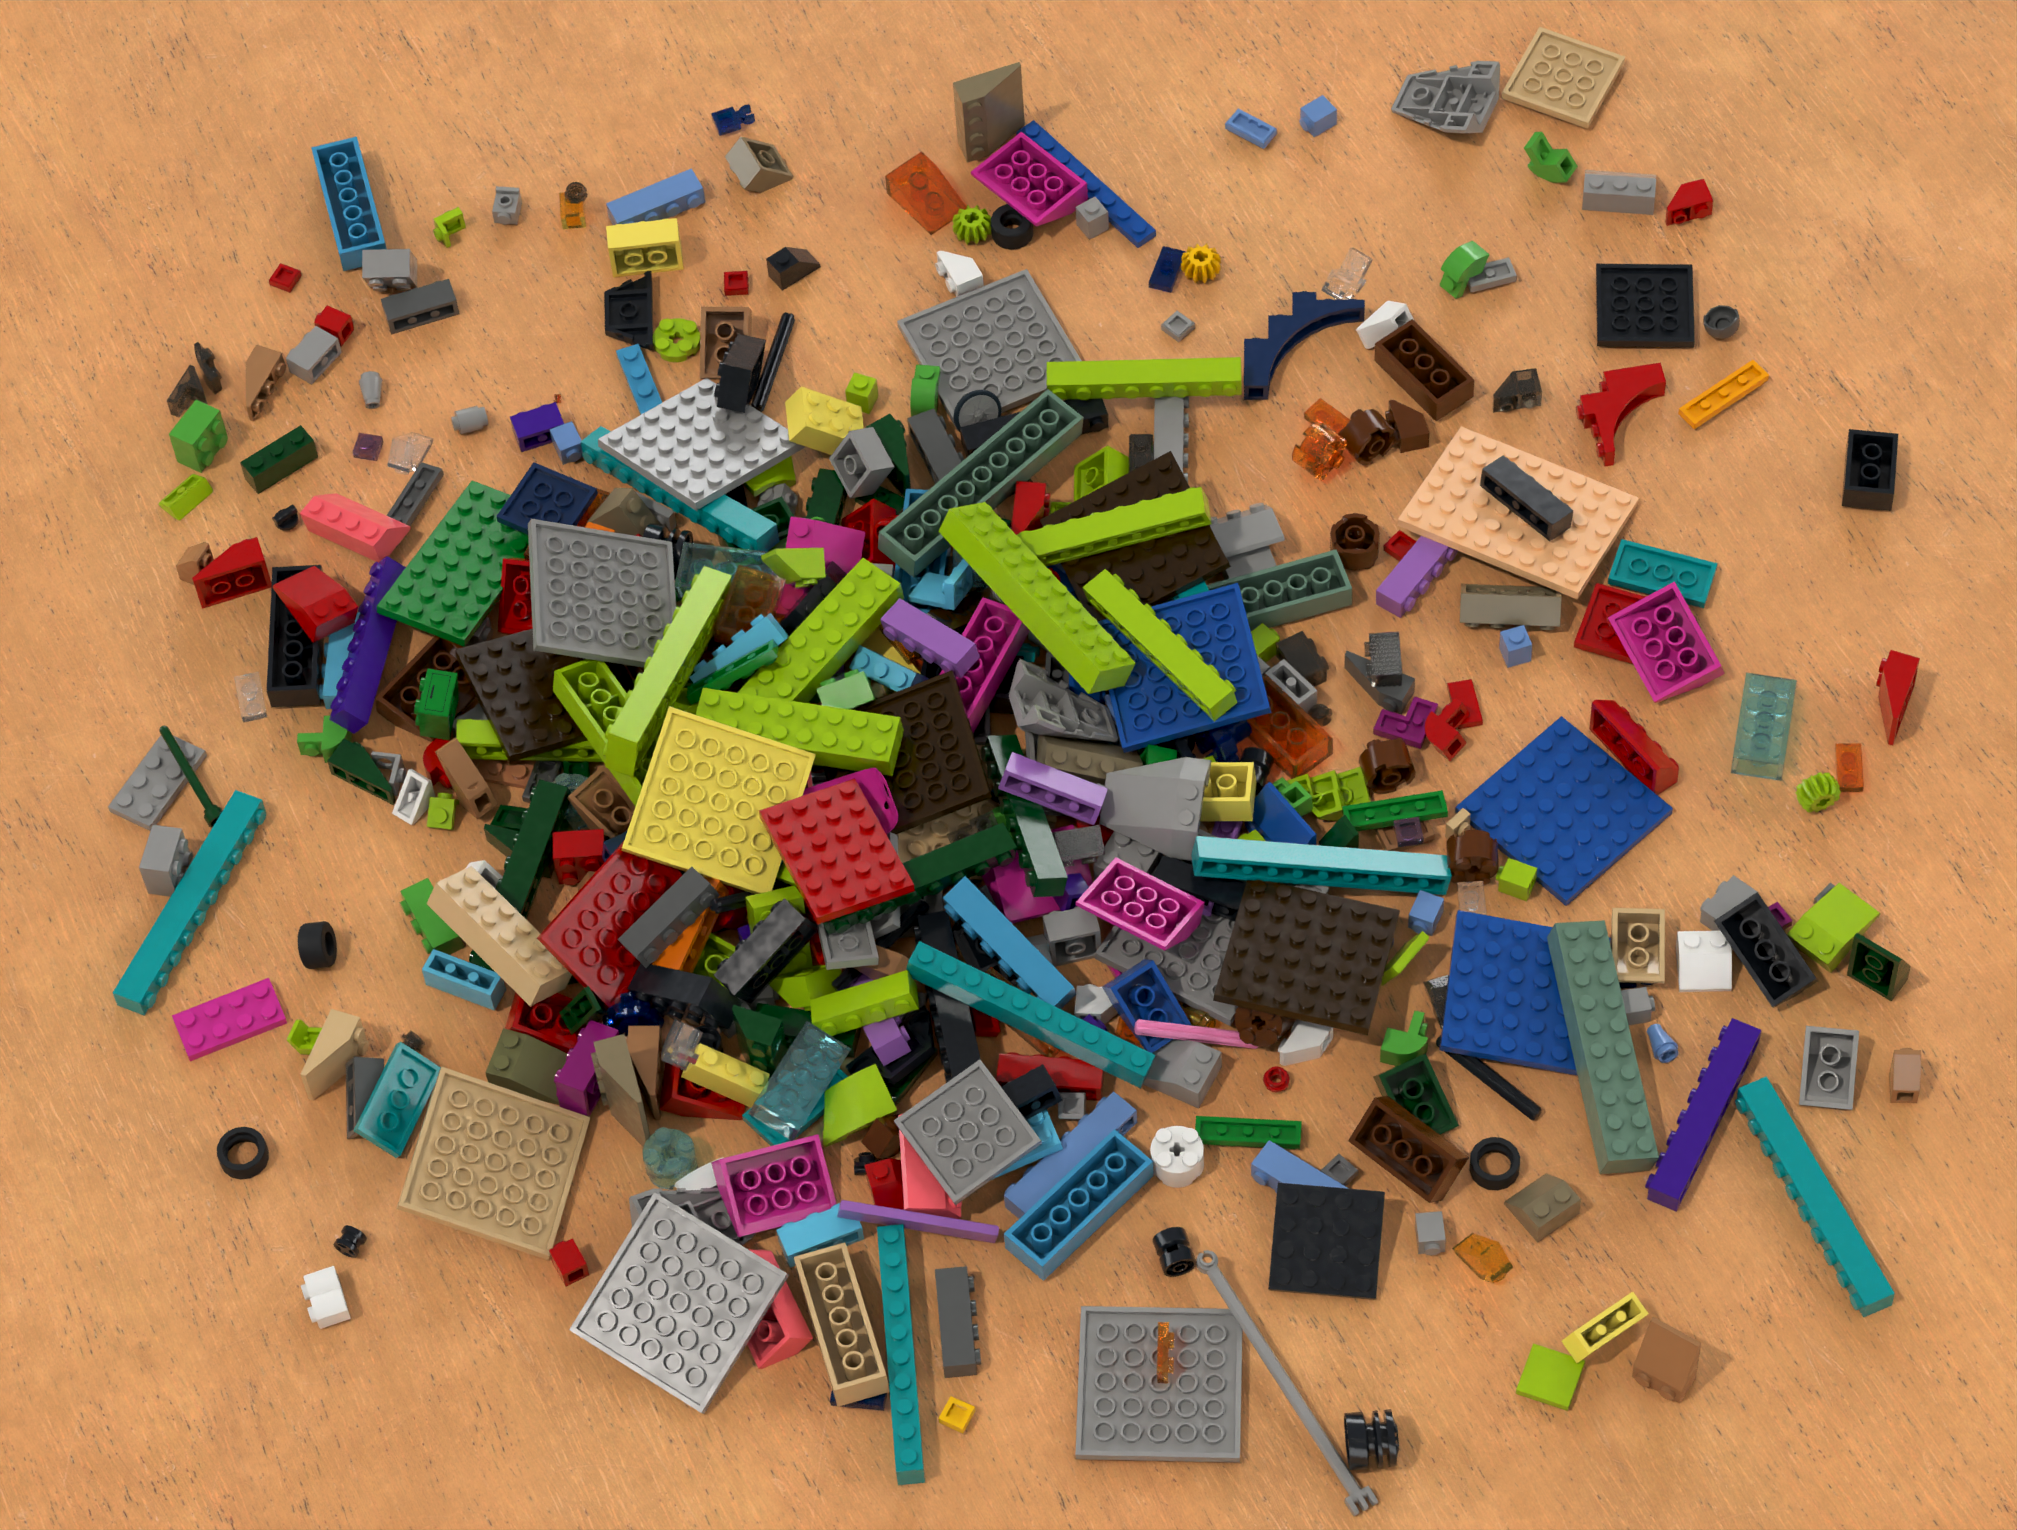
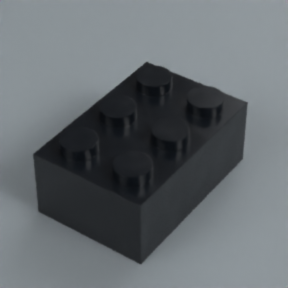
[714,334,766,413]
[1842,429,1898,511]

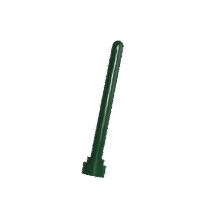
[159,725,223,827]

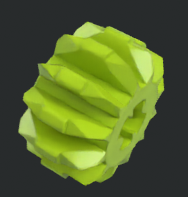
[952,204,992,245]
[1795,772,1841,812]

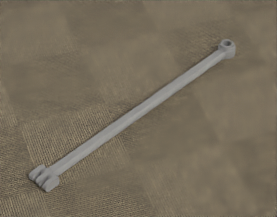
[1196,1250,1378,1517]

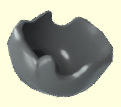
[1703,305,1740,339]

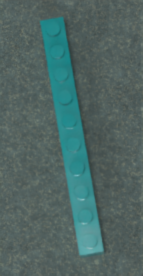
[581,426,779,558]
[113,790,266,1016]
[1191,836,1452,895]
[906,941,1155,1089]
[1735,1076,1895,1318]
[877,1224,925,1485]

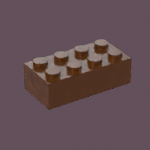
[1374,319,1474,421]
[1348,1096,1469,1203]

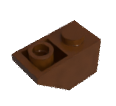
[1385,400,1430,453]
[861,1114,900,1159]

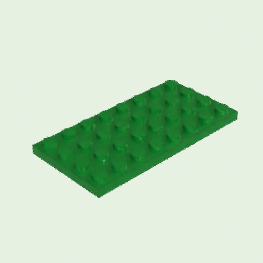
[377,480,529,647]

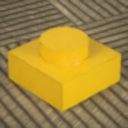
[938,1396,975,1433]

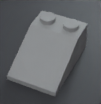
[1799,1026,1859,1110]
[1143,1039,1222,1109]

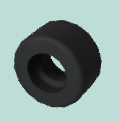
[991,204,1034,250]
[298,921,337,969]

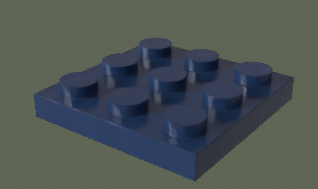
[496,462,598,535]

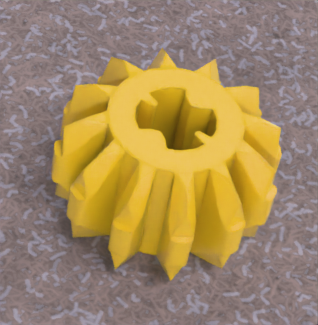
[1181,243,1221,284]

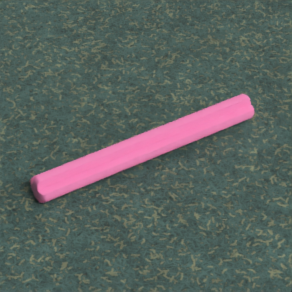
[1134,1019,1258,1049]

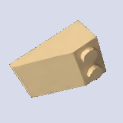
[1611,908,1665,983]
[300,1009,369,1101]

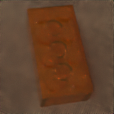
[1234,674,1333,779]

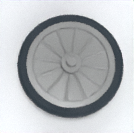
[953,390,1002,432]

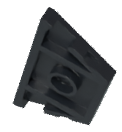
[604,271,654,350]
[845,1005,935,1085]

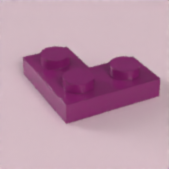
[1373,696,1438,749]

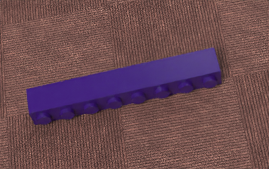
[329,556,406,734]
[1645,1018,1761,1212]

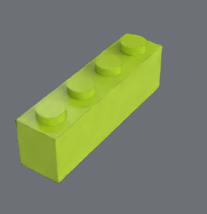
[810,970,919,1039]

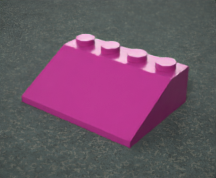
[971,132,1088,227]
[775,516,865,619]
[1608,581,1725,703]
[982,825,1093,924]
[1076,857,1204,951]
[711,1134,837,1237]

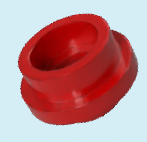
[1263,1066,1290,1092]

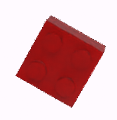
[553,829,606,885]

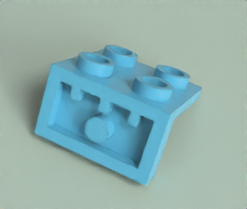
[909,559,973,610]

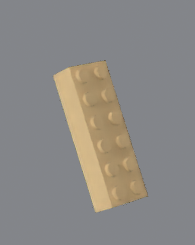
[427,866,572,1006]
[794,1242,890,1407]

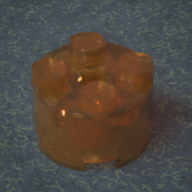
[1292,422,1348,481]

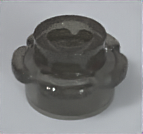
[564,182,588,204]
[1308,704,1332,727]
[401,1031,425,1054]

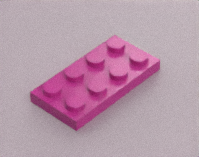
[172,978,287,1061]

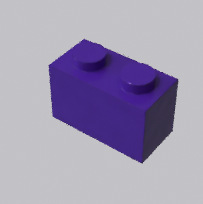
[510,402,564,452]

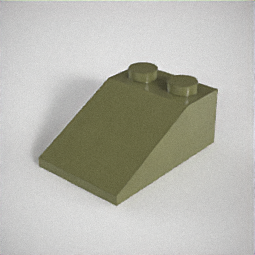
[485,1028,567,1105]

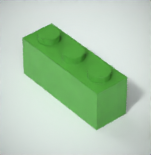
[399,878,464,955]

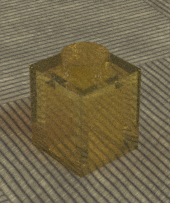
[559,191,586,229]

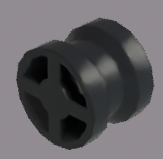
[333,1225,367,1258]

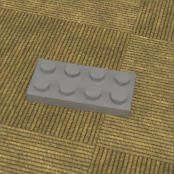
[108,735,207,831]

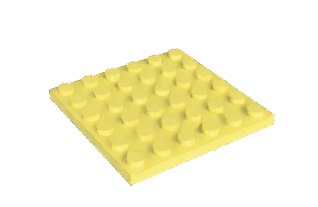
[621,706,816,894]

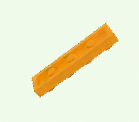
[1678,360,1769,429]

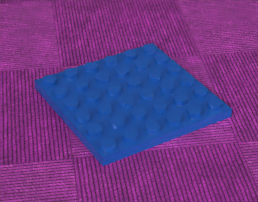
[1098,583,1272,753]
[1455,716,1673,906]
[1439,910,1611,1076]

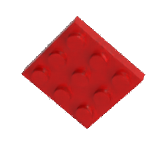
[1574,583,1646,664]

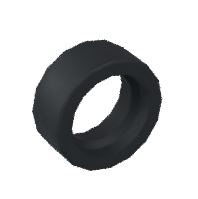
[217,1127,269,1180]
[1469,1137,1520,1191]

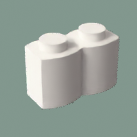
[301,1266,351,1329]

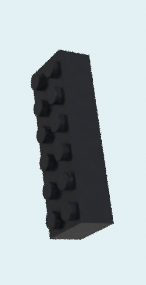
[266,565,324,708]

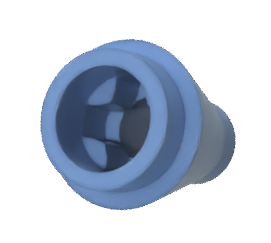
[1647,1024,1678,1063]

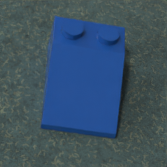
[1102,959,1191,1053]

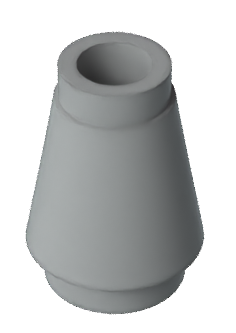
[359,371,383,409]

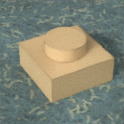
[1445,808,1471,839]

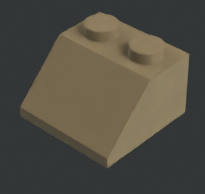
[725,137,793,193]
[587,488,660,536]
[1504,1173,1581,1243]

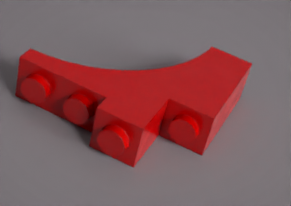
[1576,362,1666,467]

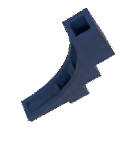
[1244,291,1365,400]

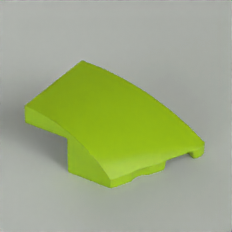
[743,456,796,497]
[1287,767,1371,821]
[822,1064,897,1148]

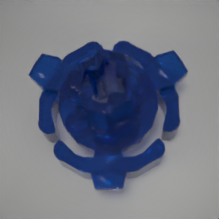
[1195,720,1252,762]
[602,991,664,1036]

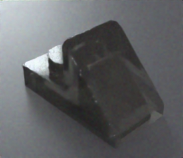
[167,365,207,417]

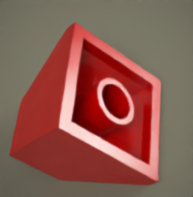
[864,1158,904,1225]

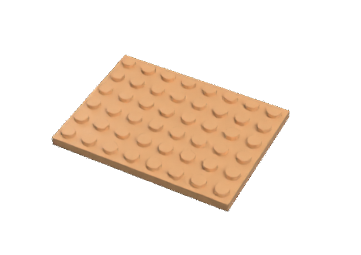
[1397,426,1639,599]

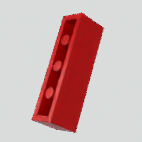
[996,1052,1105,1101]

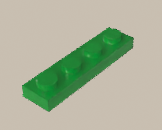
[686,639,778,705]
[1342,790,1448,832]
[1195,1116,1302,1149]

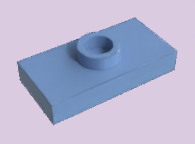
[1225,108,1277,149]

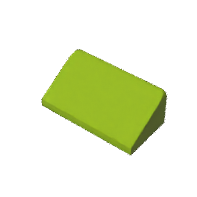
[158,474,213,520]

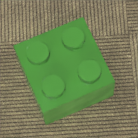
[169,400,228,473]
[816,669,876,710]

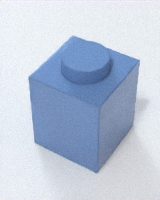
[1299,95,1337,137]
[550,421,583,465]
[1499,625,1532,668]
[1408,890,1444,936]

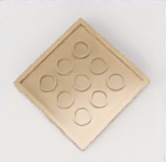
[1502,27,1625,129]

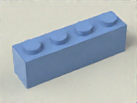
[606,168,705,225]
[1251,1140,1349,1193]

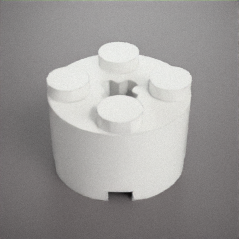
[1150,1126,1204,1188]

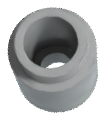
[451,406,488,434]

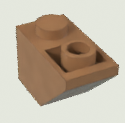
[176,542,214,585]
[1889,1048,1921,1103]

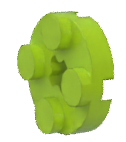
[653,318,701,362]

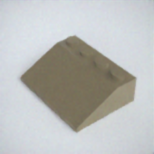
[953,62,1025,163]
[591,1034,653,1152]

